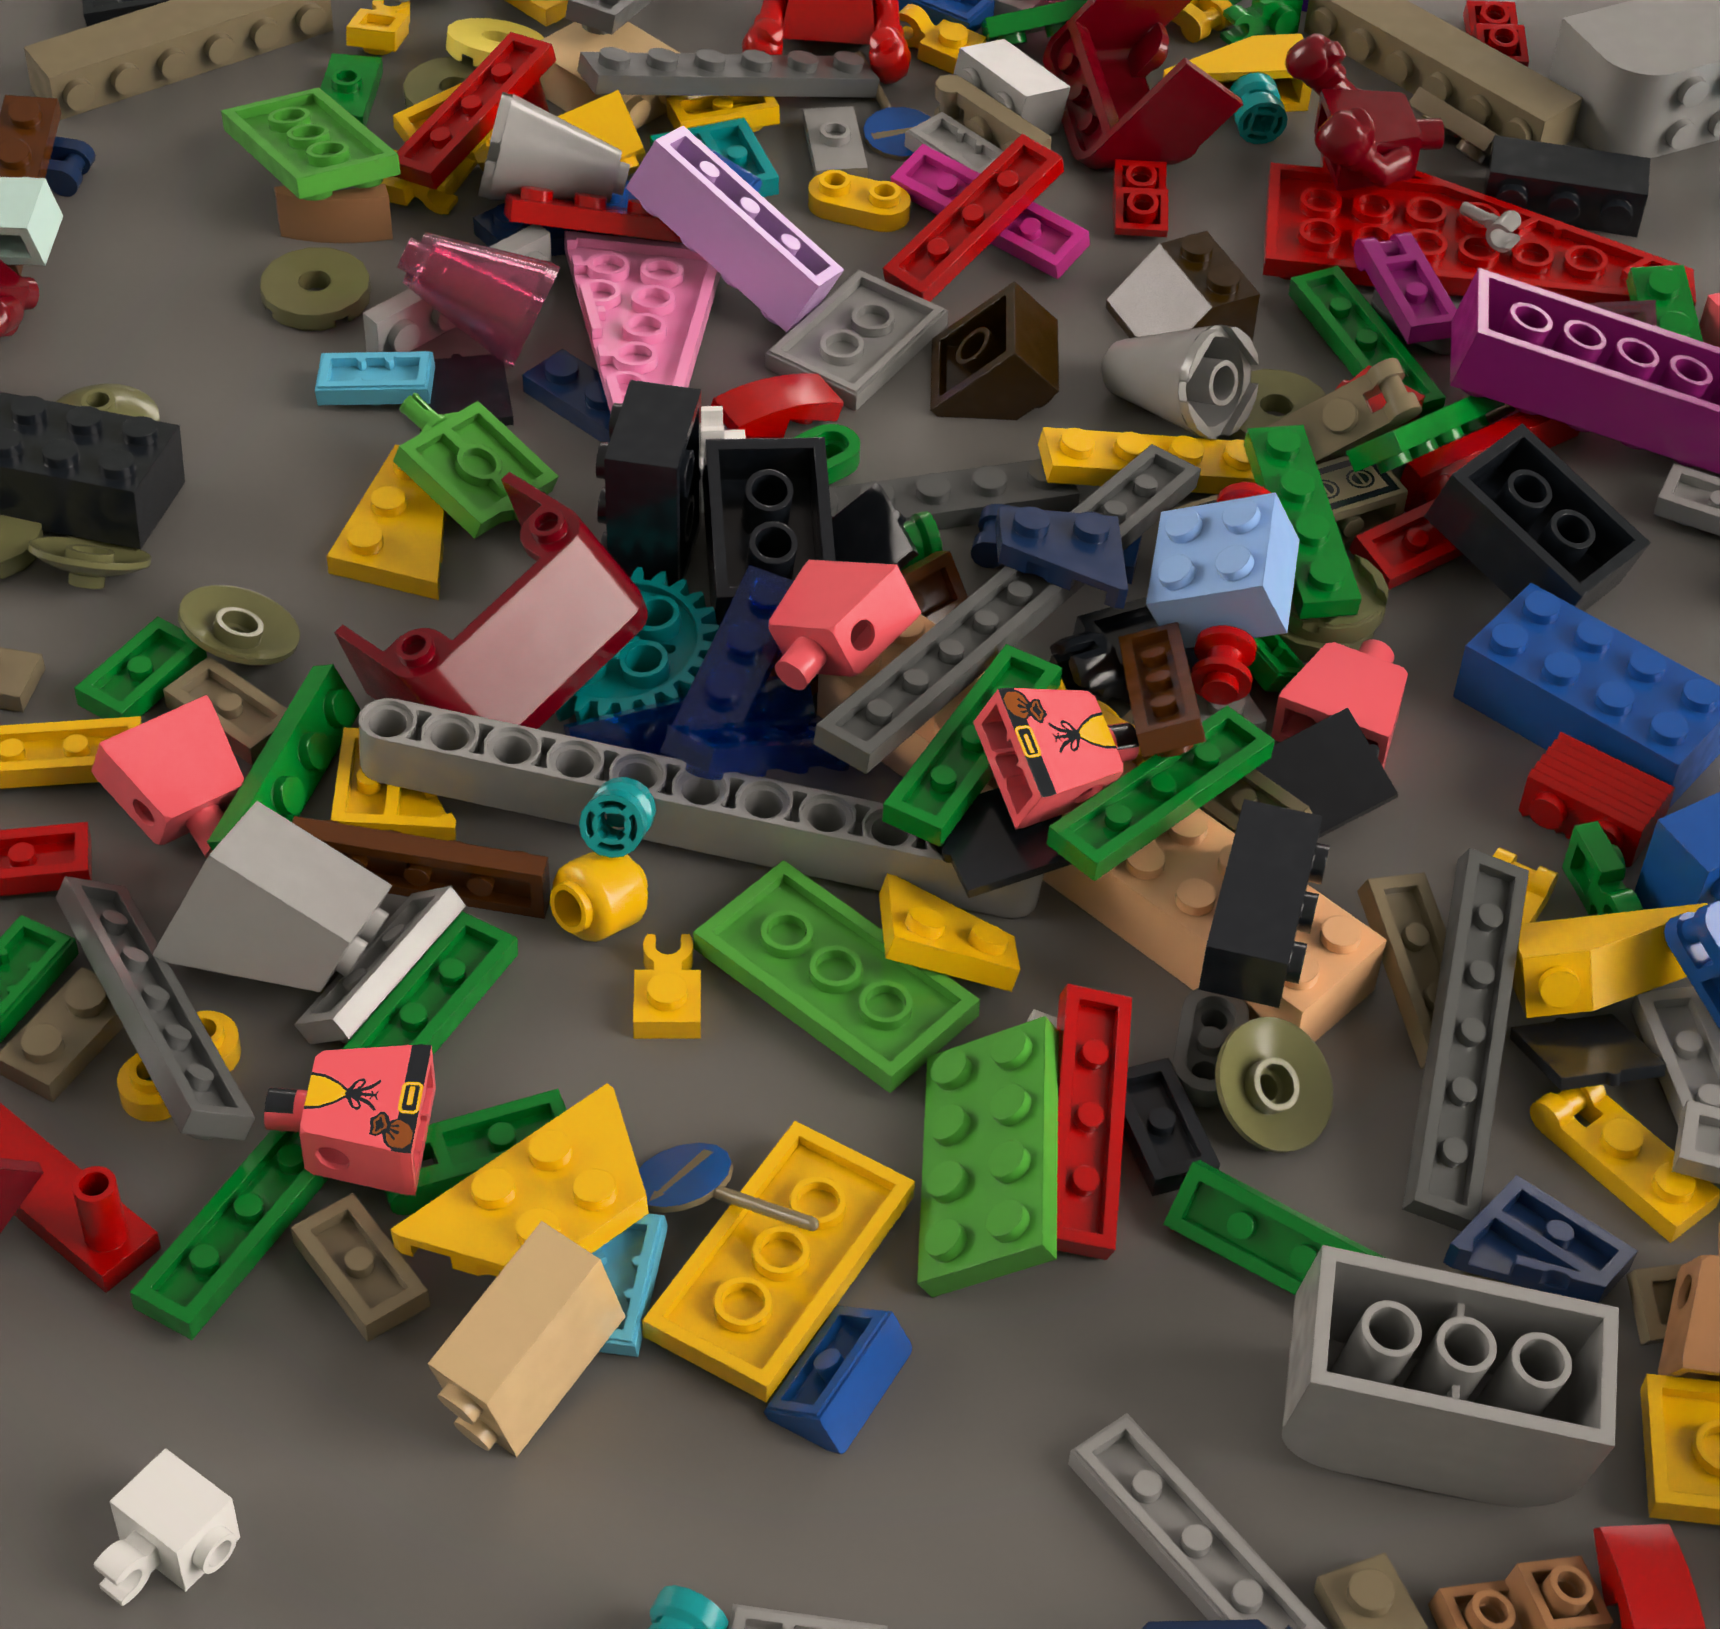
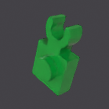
[1220,0,1303,45]
[1562,821,1642,915]

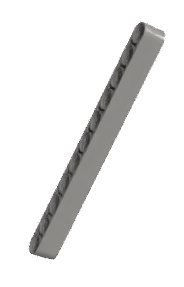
[359,698,1044,919]

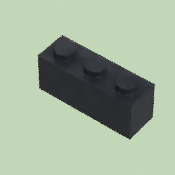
[1483,135,1651,237]
[1198,799,1330,1008]

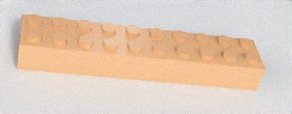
[817,614,1387,1042]

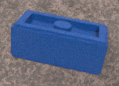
[764,1305,912,1454]

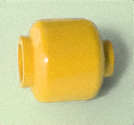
[550,851,648,942]

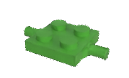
[393,393,559,539]

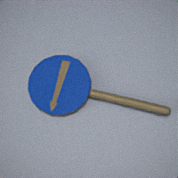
[855,50,931,160]
[639,1142,819,1231]

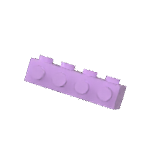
[626,126,844,333]

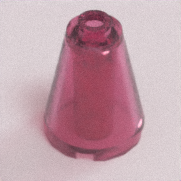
[397,232,560,367]

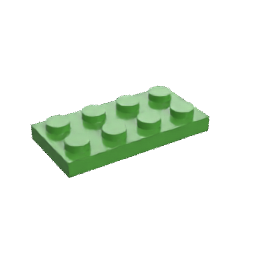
[221,87,401,201]
[693,860,980,1093]
[917,1016,1059,1298]

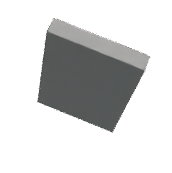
[765,269,948,411]

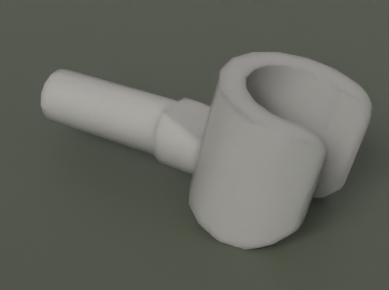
[1459,202,1521,253]

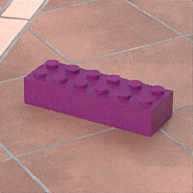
[1450,268,1720,474]

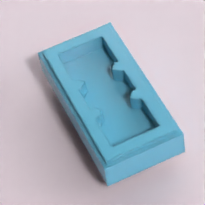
[315,351,435,406]
[592,1213,668,1357]

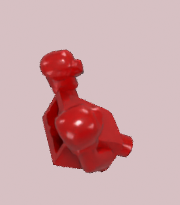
[742,0,911,85]

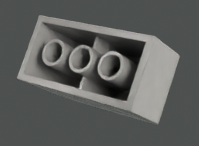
[1549,0,1720,158]
[1282,1245,1619,1507]

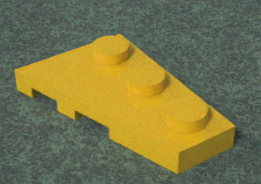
[327,444,447,600]

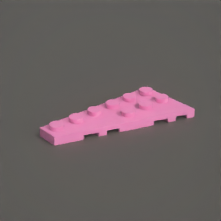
[564,231,721,414]

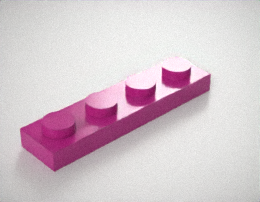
[890,144,1090,280]

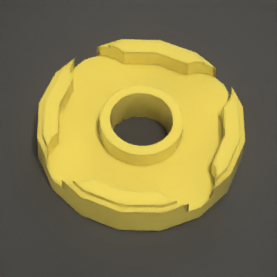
[446,18,544,67]

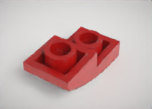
[1463,0,1529,67]
[1113,159,1169,238]
[711,373,844,439]
[1593,1524,1706,1629]

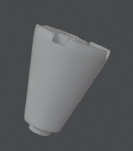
[478,92,630,203]
[1101,325,1259,439]

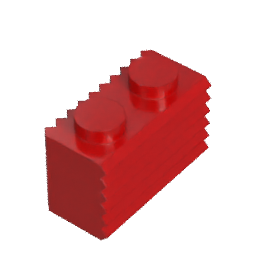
[1518,731,1675,867]

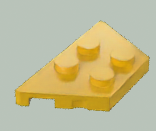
[390,1083,649,1277]

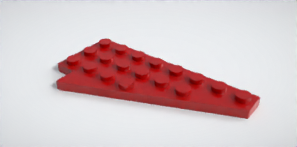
[1263,153,1696,313]

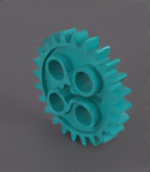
[556,567,723,735]

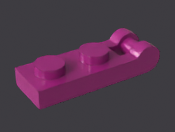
[1354,232,1457,344]

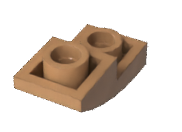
[274,183,393,243]
[1428,1556,1614,1629]

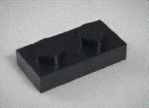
[1123,1058,1220,1196]

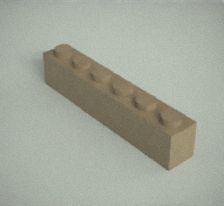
[24,0,334,120]
[1304,0,1582,145]

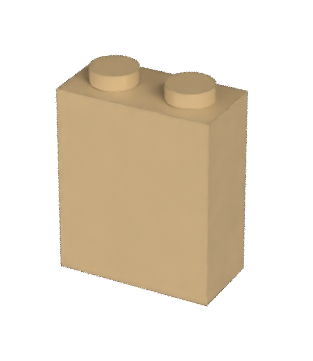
[540,22,680,129]
[428,1221,626,1457]

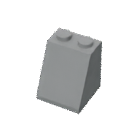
[152,801,392,992]

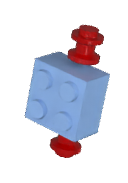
[1146,482,1299,705]

